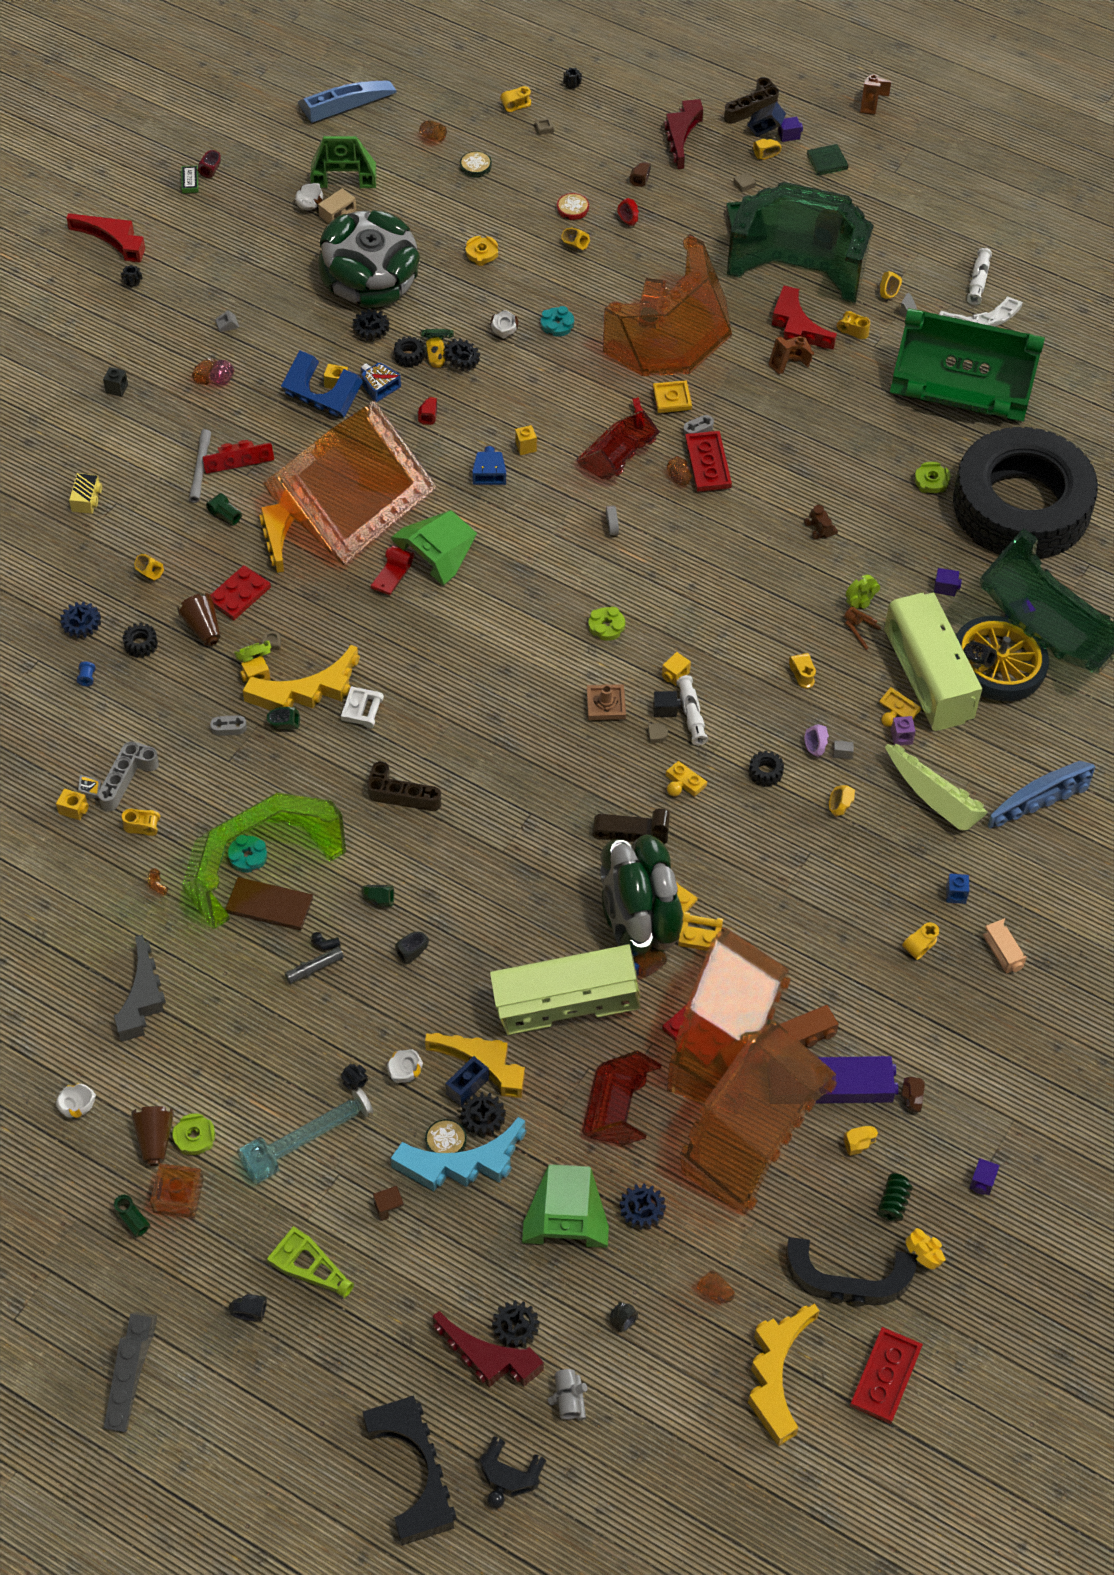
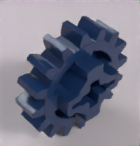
[60,601,101,638]
[619,1183,666,1230]

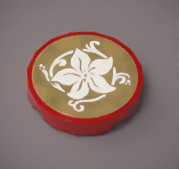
[557,193,589,220]

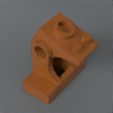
[860,74,891,114]
[768,336,814,375]

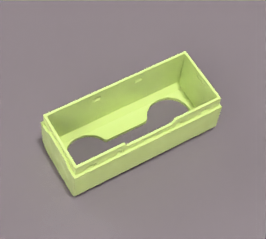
[884,592,982,731]
[490,944,641,1035]

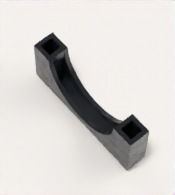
[362,1395,457,1546]

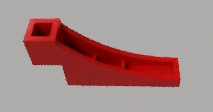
[66,213,145,263]

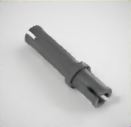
[285,947,344,984]

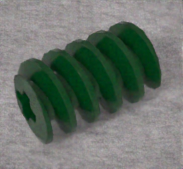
[876,1173,913,1221]

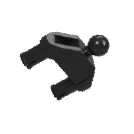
[479,1436,546,1509]

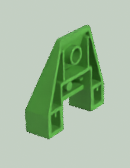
[310,136,377,188]

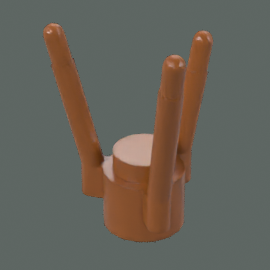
[844,607,881,650]

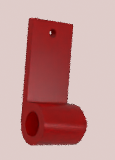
[371,545,414,595]

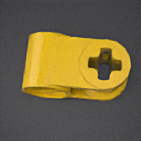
[500,86,531,112]
[836,311,870,339]
[789,653,816,689]
[122,808,161,836]
[902,922,939,960]

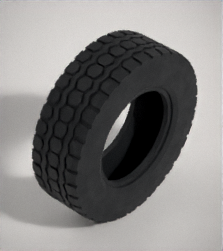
[953,427,1098,560]

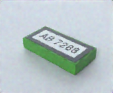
[181,166,199,193]

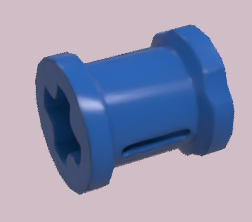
[76,661,96,686]

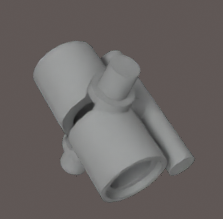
[548,1369,588,1421]

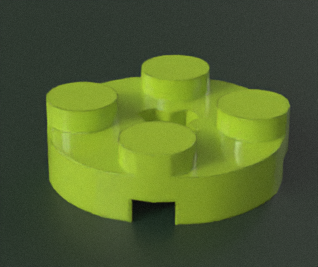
[914,462,951,493]
[845,575,880,609]
[588,606,625,641]
[234,640,272,662]
[173,1113,215,1155]

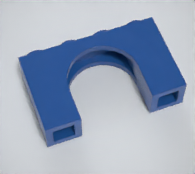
[281,350,363,418]

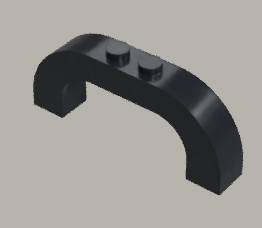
[786,1237,917,1306]

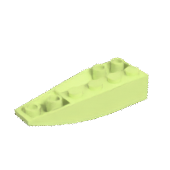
[885,744,988,830]

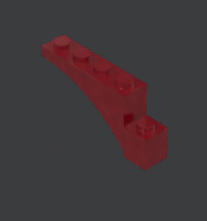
[663,99,704,169]
[432,1311,544,1388]

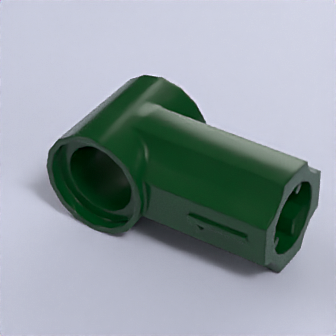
[206,493,242,525]
[114,1194,151,1238]

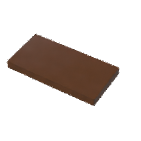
[225,877,313,931]

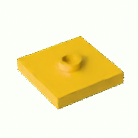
[653,380,692,413]

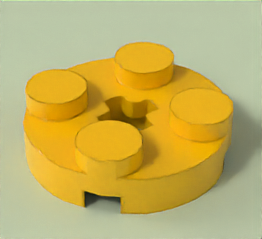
[465,235,498,266]
[905,1228,946,1269]

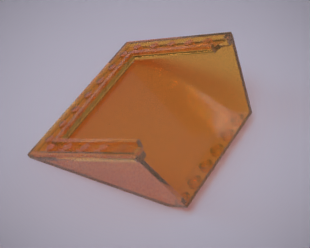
[262,401,436,565]

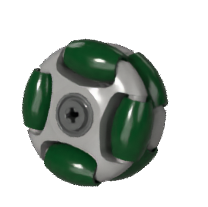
[318,210,420,308]
[600,835,683,958]

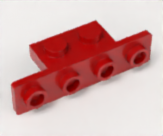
[202,440,274,474]

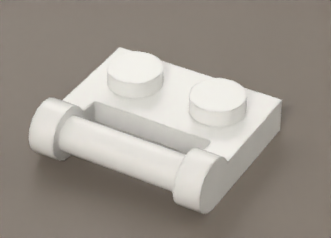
[341,686,384,728]

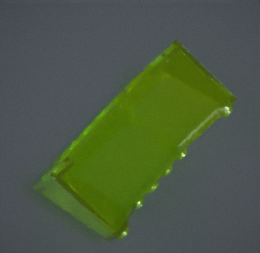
[182,793,346,929]

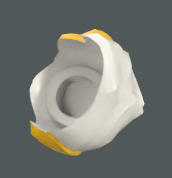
[387,1049,423,1083]
[55,1083,96,1118]

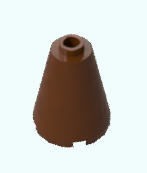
[177,593,221,646]
[131,1106,174,1166]

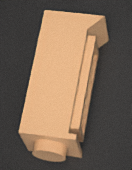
[983,918,1027,974]

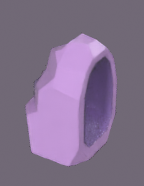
[804,724,829,757]

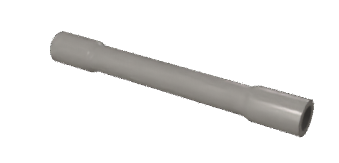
[189,429,211,503]

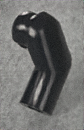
[311,932,341,951]

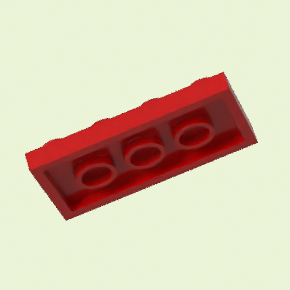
[685,431,732,492]
[850,1327,923,1424]

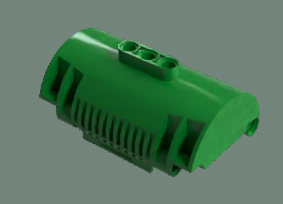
[890,308,1045,422]

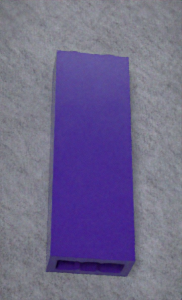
[767,1056,898,1104]

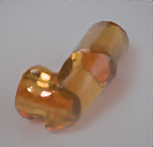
[147,868,169,896]

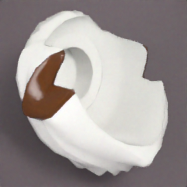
[295,183,323,211]
[490,310,519,339]

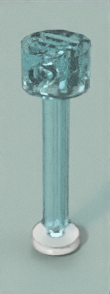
[237,1087,373,1184]

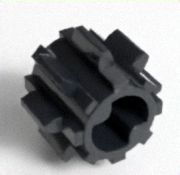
[563,68,582,89]
[121,265,143,287]
[341,1063,368,1091]

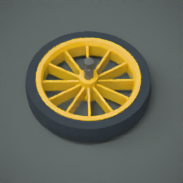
[955,616,1049,701]

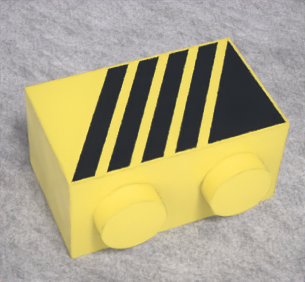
[69,473,102,514]

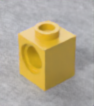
[323,364,348,389]
[515,425,537,455]
[662,652,691,686]
[240,656,270,682]
[56,789,89,820]

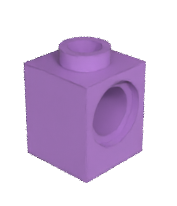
[891,716,916,745]

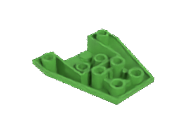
[391,510,477,586]
[522,1164,609,1248]

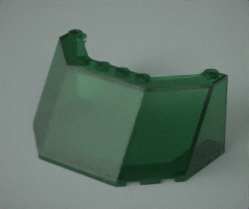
[727,182,874,304]
[980,528,1114,674]

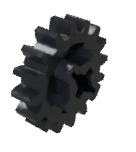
[353,309,389,341]
[443,338,480,371]
[460,1092,506,1137]
[492,1300,540,1349]

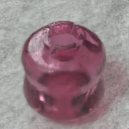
[210,360,234,385]

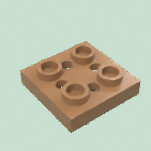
[587,684,626,720]

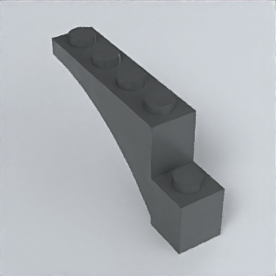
[114,935,166,1042]
[104,1312,157,1432]

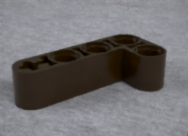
[724,77,779,124]
[367,761,441,811]
[592,809,670,844]

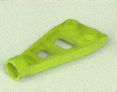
[267,1226,354,1298]

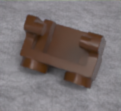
[804,505,838,539]

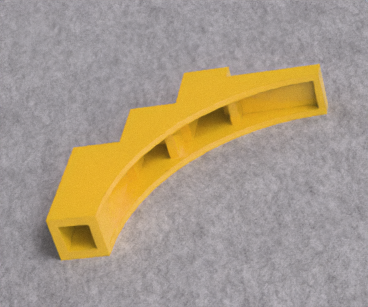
[243,645,360,711]
[748,1303,820,1447]

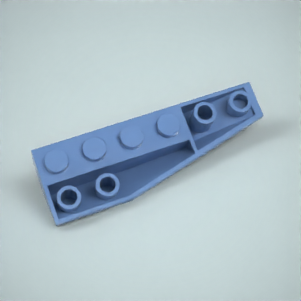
[298,81,397,123]
[988,761,1095,828]

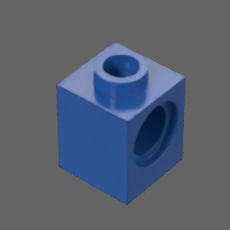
[946,874,969,904]

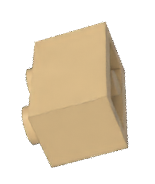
[318,188,356,223]

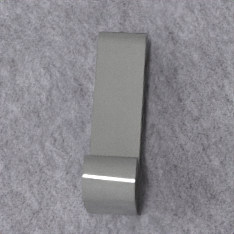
[98,741,159,812]

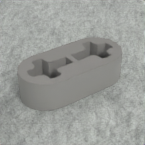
[683,415,714,436]
[606,505,619,536]
[210,715,247,736]

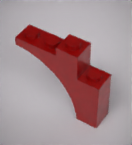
[772,285,837,350]

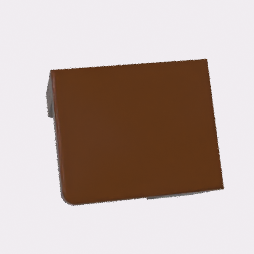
[373,1186,404,1221]

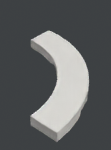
[939,296,1023,327]

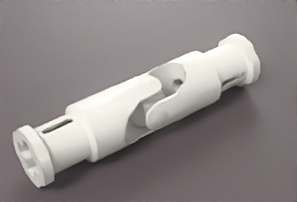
[967,248,992,305]
[676,675,708,746]

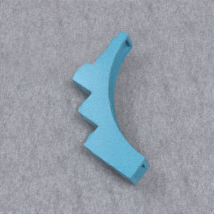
[391,1117,527,1191]

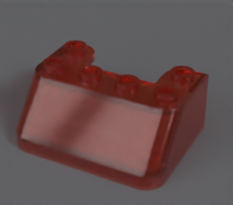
[576,410,660,480]

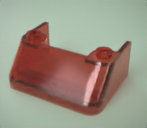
[582,1050,662,1145]

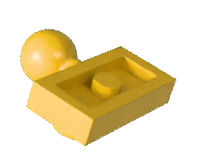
[879,687,921,727]
[665,761,707,797]

